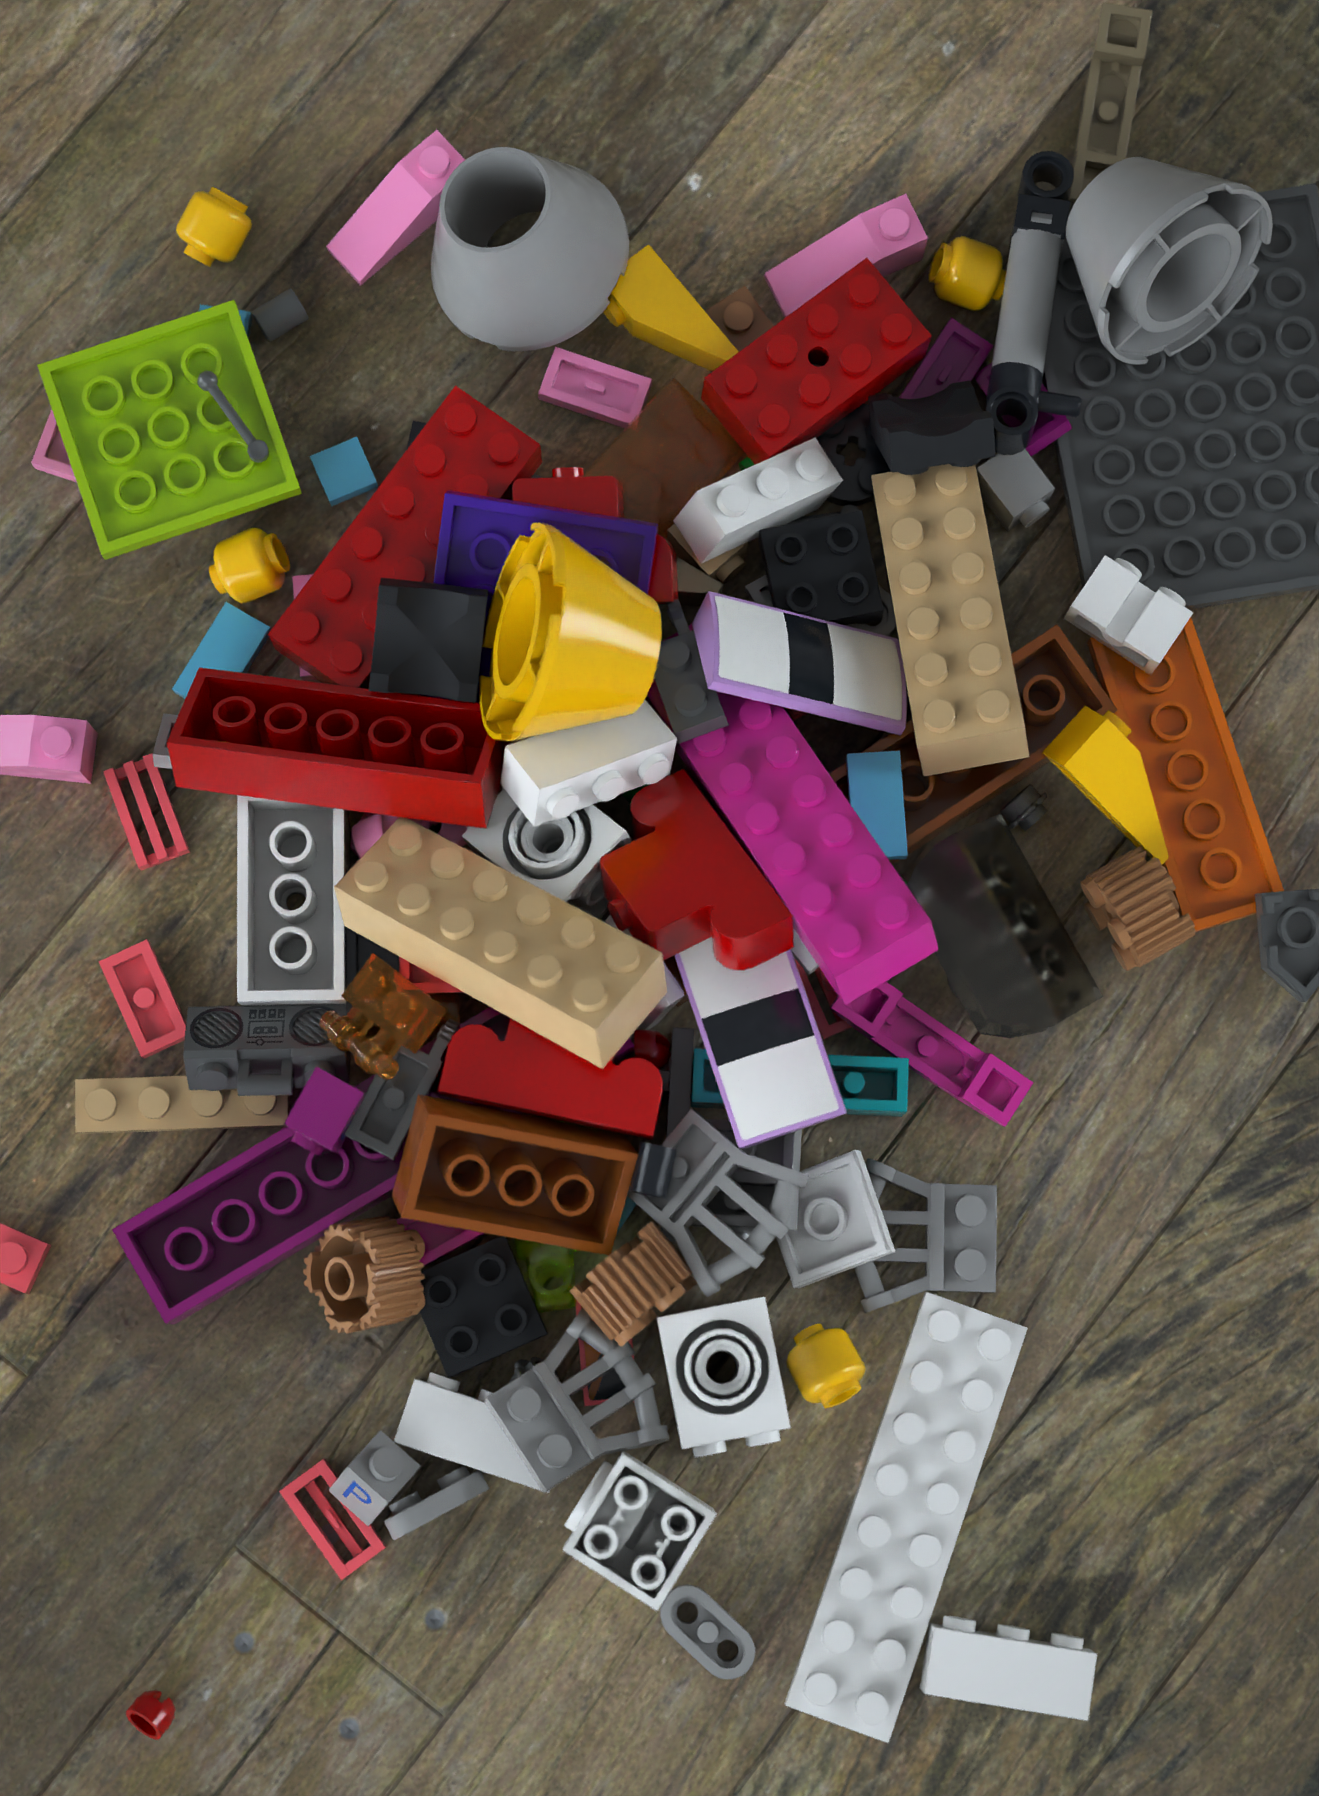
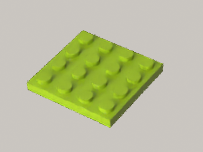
[37,300,302,560]

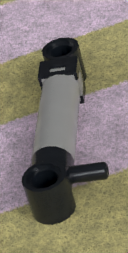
[985,151,1082,455]

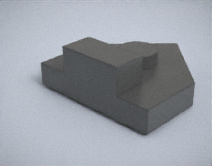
[1255,889,1319,1002]

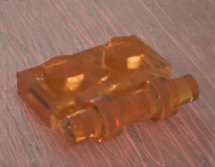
[319,953,448,1080]

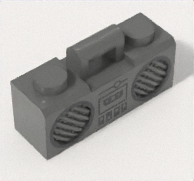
[183,1004,352,1096]

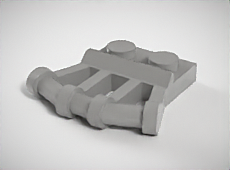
[627,1108,809,1297]
[854,1158,997,1313]
[485,1308,670,1493]

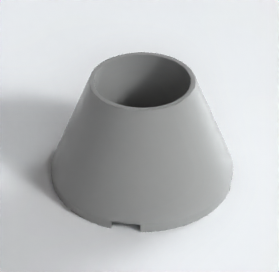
[431,147,629,351]
[1066,157,1273,364]

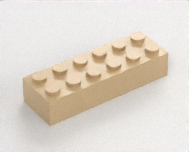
[871,464,1029,776]
[334,817,667,1069]

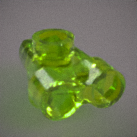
[515,1239,579,1313]

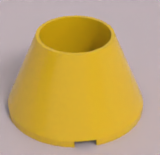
[479,523,661,742]

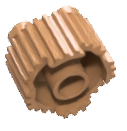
[1080,846,1196,971]
[303,1216,425,1333]
[570,1221,697,1347]

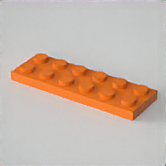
[1087,617,1284,932]

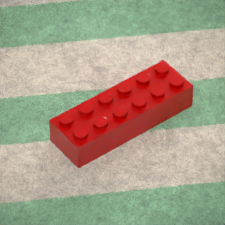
[268,385,542,689]
[167,667,511,829]

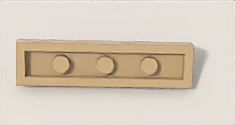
[75,1076,290,1134]

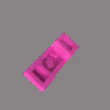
[829,981,1034,1127]

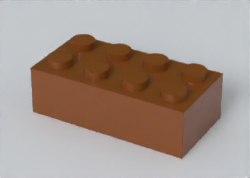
[392,1094,638,1256]

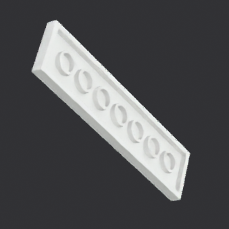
[785,1292,1028,1743]

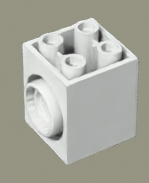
[462,786,632,920]
[656,1297,791,1457]
[563,1451,717,1611]

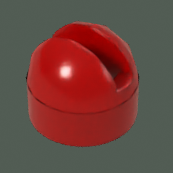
[634,1030,671,1070]
[126,1690,175,1740]

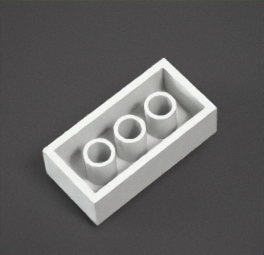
[237,795,350,1006]

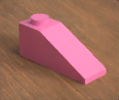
[326,130,465,285]
[764,194,928,318]
[0,715,98,784]

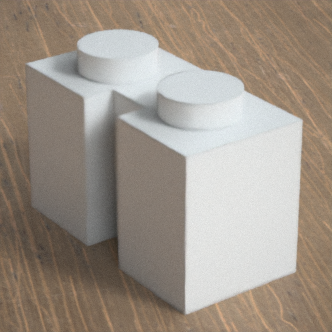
[1064,555,1193,675]

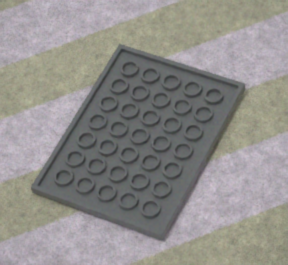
[1042,183,1319,610]

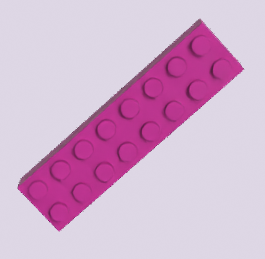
[645,624,939,1005]

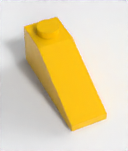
[603,244,739,371]
[1042,706,1169,865]

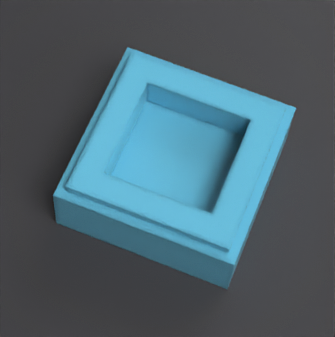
[310,436,378,507]

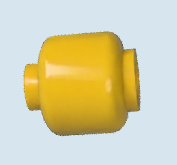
[176,186,252,267]
[929,236,1006,311]
[209,528,290,603]
[786,1323,866,1408]

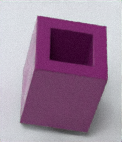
[284,1067,366,1156]

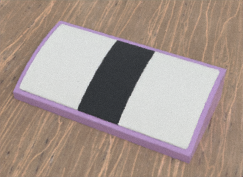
[692,591,907,735]
[674,937,847,1148]

